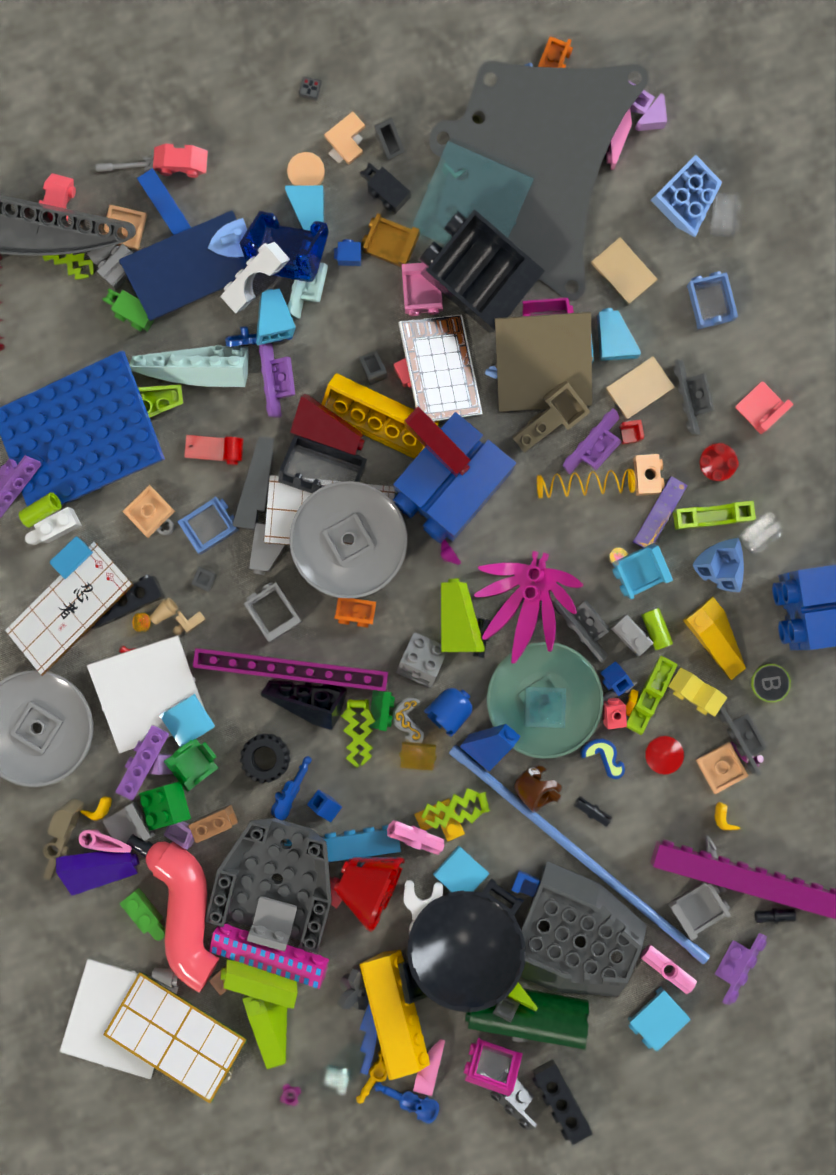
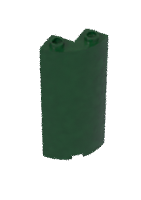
[465,988,589,1050]

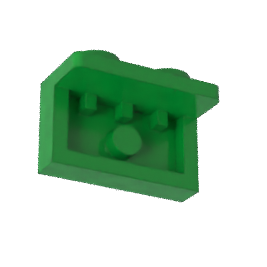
[369,690,395,731]

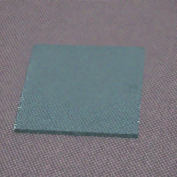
[411,141,534,244]

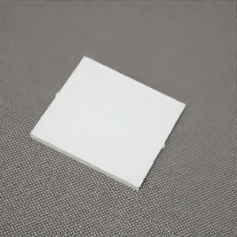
[87,635,204,753]
[60,958,179,1079]

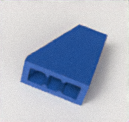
[460,724,521,771]

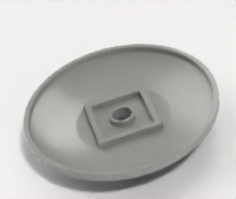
[290,481,407,598]
[0,670,93,787]

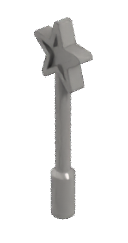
[96,153,159,174]

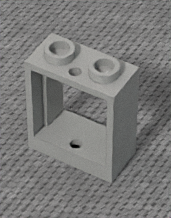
[244,582,303,643]

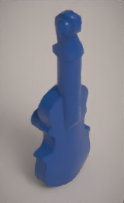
[225,326,293,347]
[271,756,312,820]
[374,1082,439,1124]

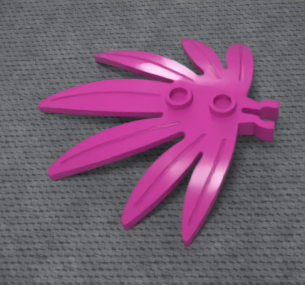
[474,551,583,664]

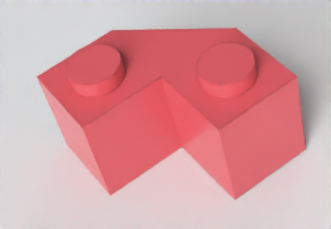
[153,143,208,178]
[39,173,76,221]

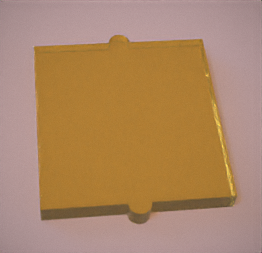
[399,742,437,771]

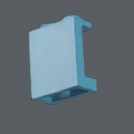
[612,543,673,600]
[627,987,691,1052]

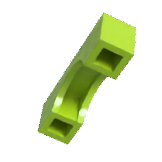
[673,500,756,530]

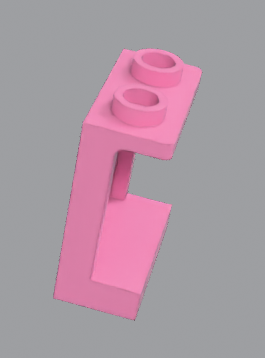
[402,263,443,316]

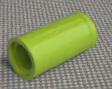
[19,492,62,528]
[641,608,673,651]

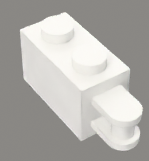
[25,507,82,545]

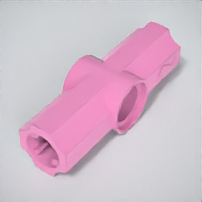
[387,820,444,855]
[640,944,697,994]

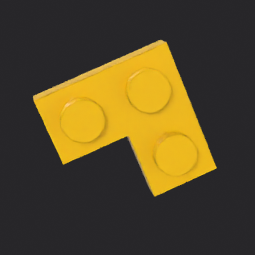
[414,798,465,842]

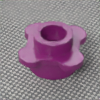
[280,1084,301,1106]

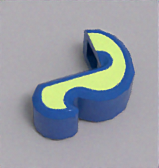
[580,738,625,779]

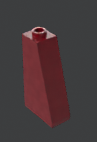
[290,394,365,455]
[404,406,471,477]

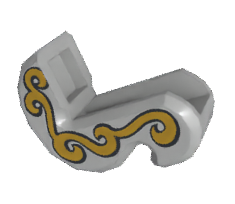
[392,698,424,745]

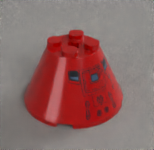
[333,857,405,932]

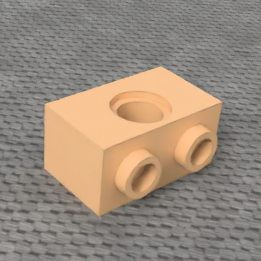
[633,454,664,496]

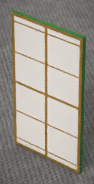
[103,972,247,1104]

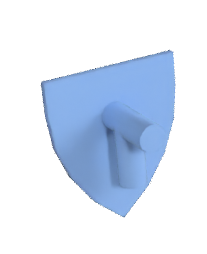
[208,218,256,258]

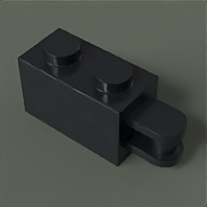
[360,163,411,214]

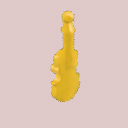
[356,1050,388,1104]

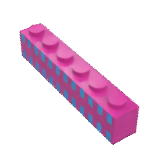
[209,924,329,989]

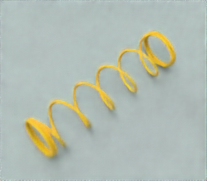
[537,469,635,499]

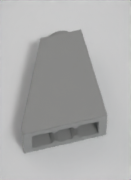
[249,523,288,575]

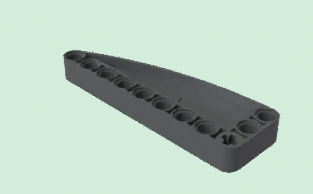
[0,195,136,256]

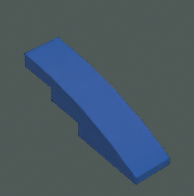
[137,168,191,235]
[360,1003,377,1075]

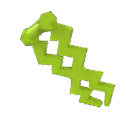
[42,253,94,280]
[341,699,375,767]
[422,788,490,829]

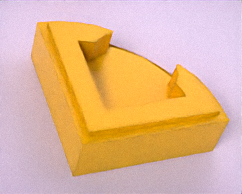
[626,689,639,716]

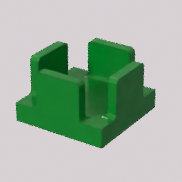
[164,739,218,792]

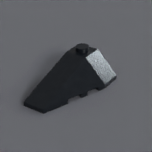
[261,680,347,730]

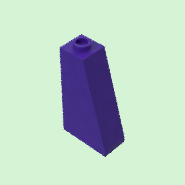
[56,850,140,896]

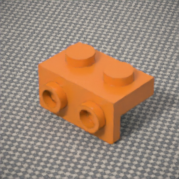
[538,36,573,68]
[334,598,376,628]

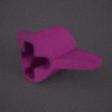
[440,539,462,565]

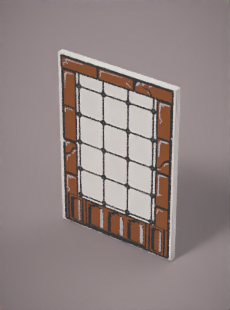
[398,315,483,422]

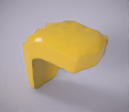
[80,796,112,820]
[714,802,740,830]

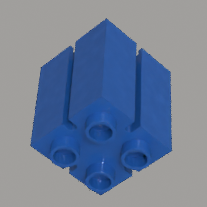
[393,412,516,544]
[772,565,836,650]

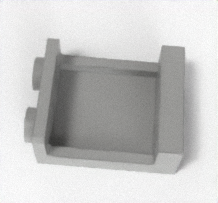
[668,882,731,941]

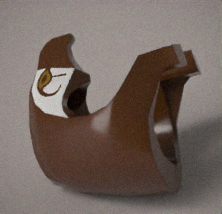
[514,766,562,813]

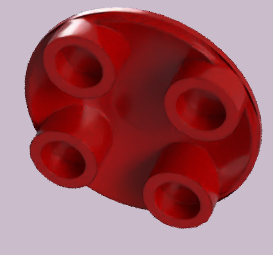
[699,443,739,481]
[645,736,684,775]

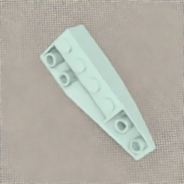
[129,345,249,387]

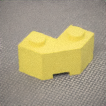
[668,668,728,717]

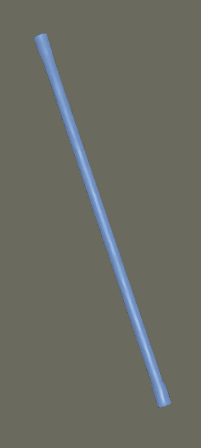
[449,744,710,964]

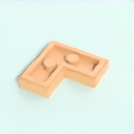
[324,111,365,165]

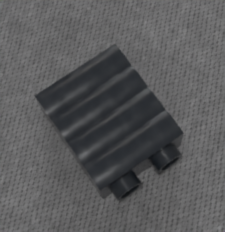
[419,209,545,333]

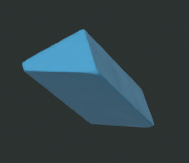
[49,536,93,579]

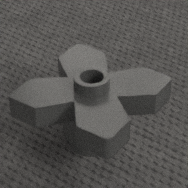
[337,969,369,1010]

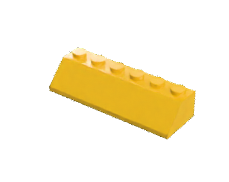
[322,373,439,459]
[359,950,430,1080]

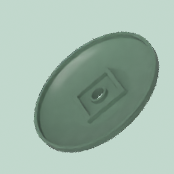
[487,642,603,758]

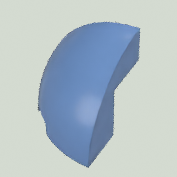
[693,538,744,592]

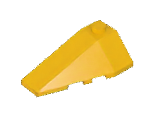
[683,596,746,680]

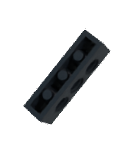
[90,574,165,629]
[532,1059,593,1146]

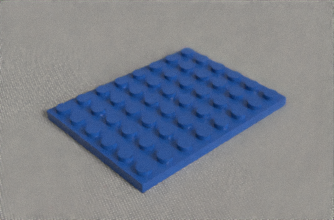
[0,351,165,506]

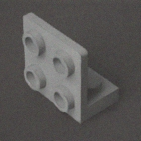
[396,633,447,688]
[103,801,155,844]
[247,896,297,951]

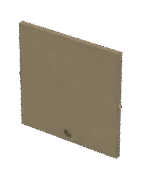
[495,312,593,412]

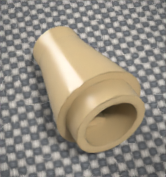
[149,598,178,625]

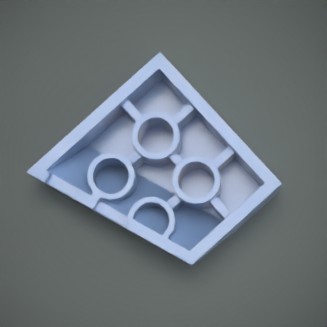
[651,155,722,237]

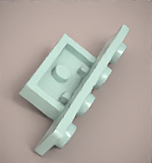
[288,240,328,318]

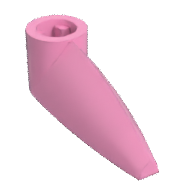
[79,829,132,853]
[413,1039,445,1096]

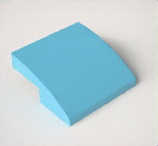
[159,694,215,747]
[433,846,489,892]

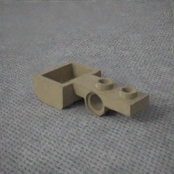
[512,381,590,453]
[43,799,84,880]

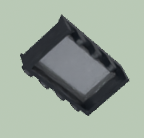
[278,435,367,493]

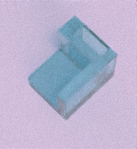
[324,1064,351,1095]

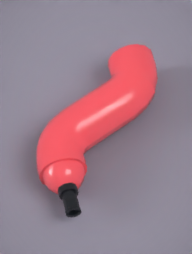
[127,834,220,993]

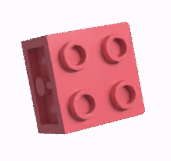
[735,381,794,434]

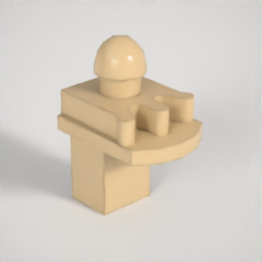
[173,610,206,635]

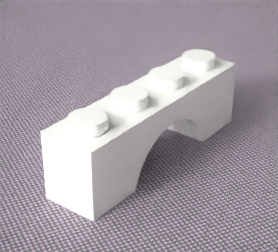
[220,242,290,314]

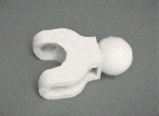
[404,880,443,934]

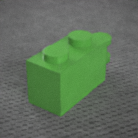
[102,288,154,332]
[120,888,166,941]

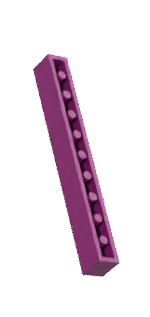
[193,648,388,691]
[650,839,836,919]

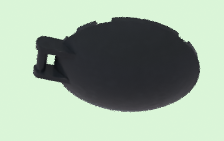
[407,878,526,1012]

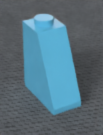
[285,185,324,239]
[256,288,296,346]
[597,308,641,361]

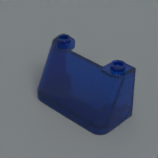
[239,211,329,282]

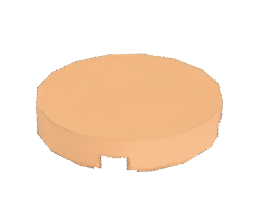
[287,152,325,186]

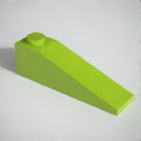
[138,384,183,418]
[243,995,287,1069]

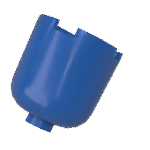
[424,688,473,737]

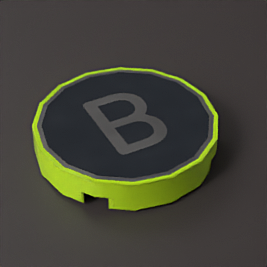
[751,664,791,702]

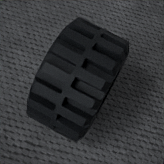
[240,733,290,783]

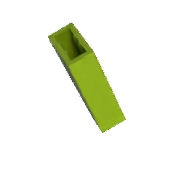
[441,579,485,652]
[220,960,298,1009]

